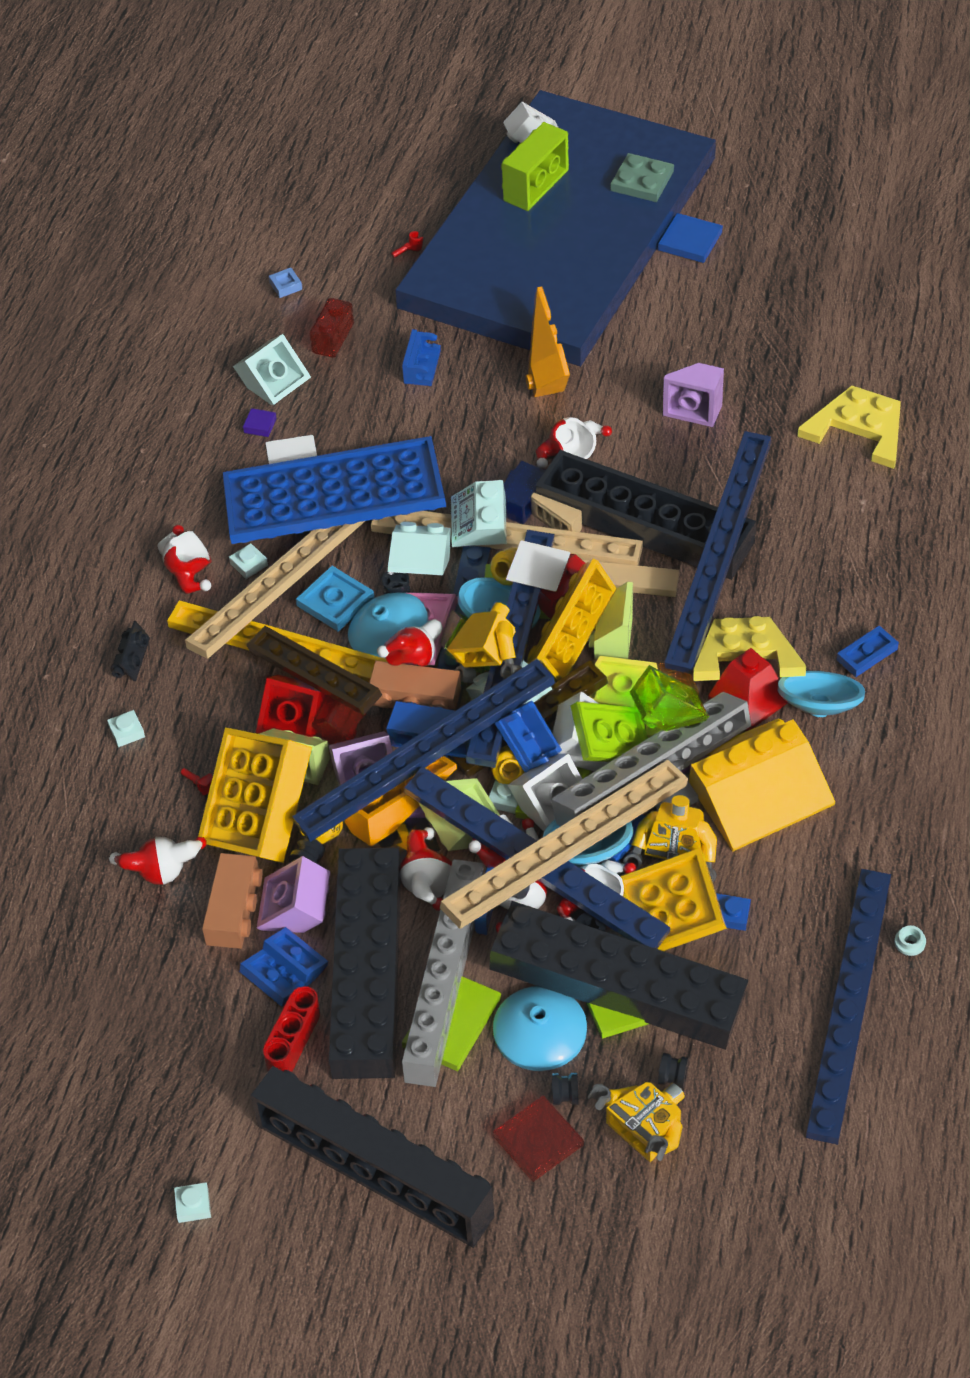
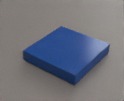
[658,213,723,263]

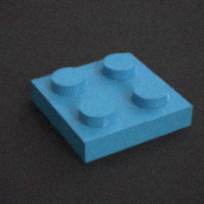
[296,566,374,632]

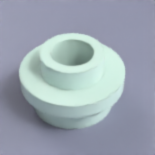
[895,925,926,956]

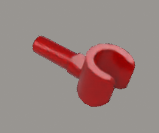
[391,231,423,258]
[181,768,213,795]

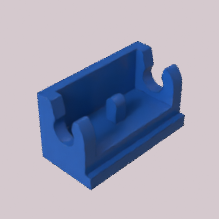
[402,329,441,386]
[495,700,562,773]

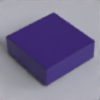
[243,408,277,437]

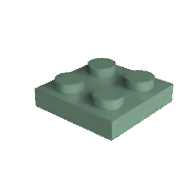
[611,153,674,202]

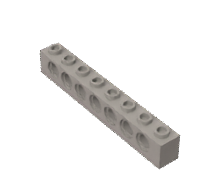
[551,692,751,826]
[402,859,484,1087]

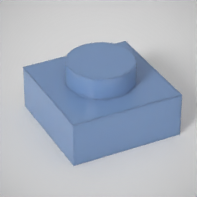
[269,268,302,298]

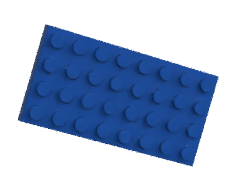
[223,436,446,544]

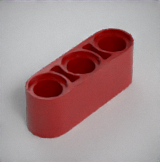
[263,986,320,1072]

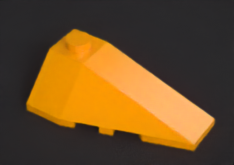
[525,286,570,397]
[344,756,457,846]

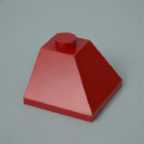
[708,648,788,731]

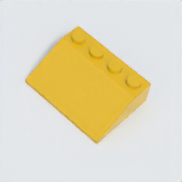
[527,558,617,683]
[689,719,835,852]
[198,727,312,863]

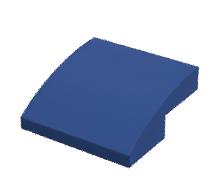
[239,927,329,1007]

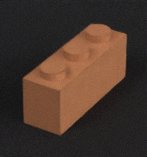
[370,661,461,711]
[202,853,263,949]

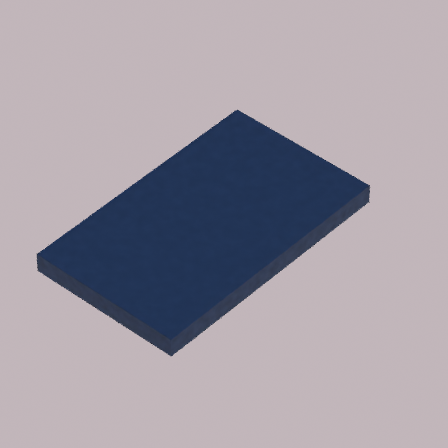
[395,90,716,367]

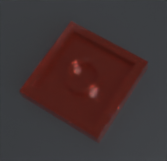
[493,1095,584,1182]

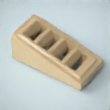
[531,493,582,532]

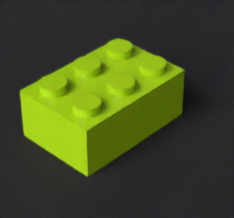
[501,122,569,211]

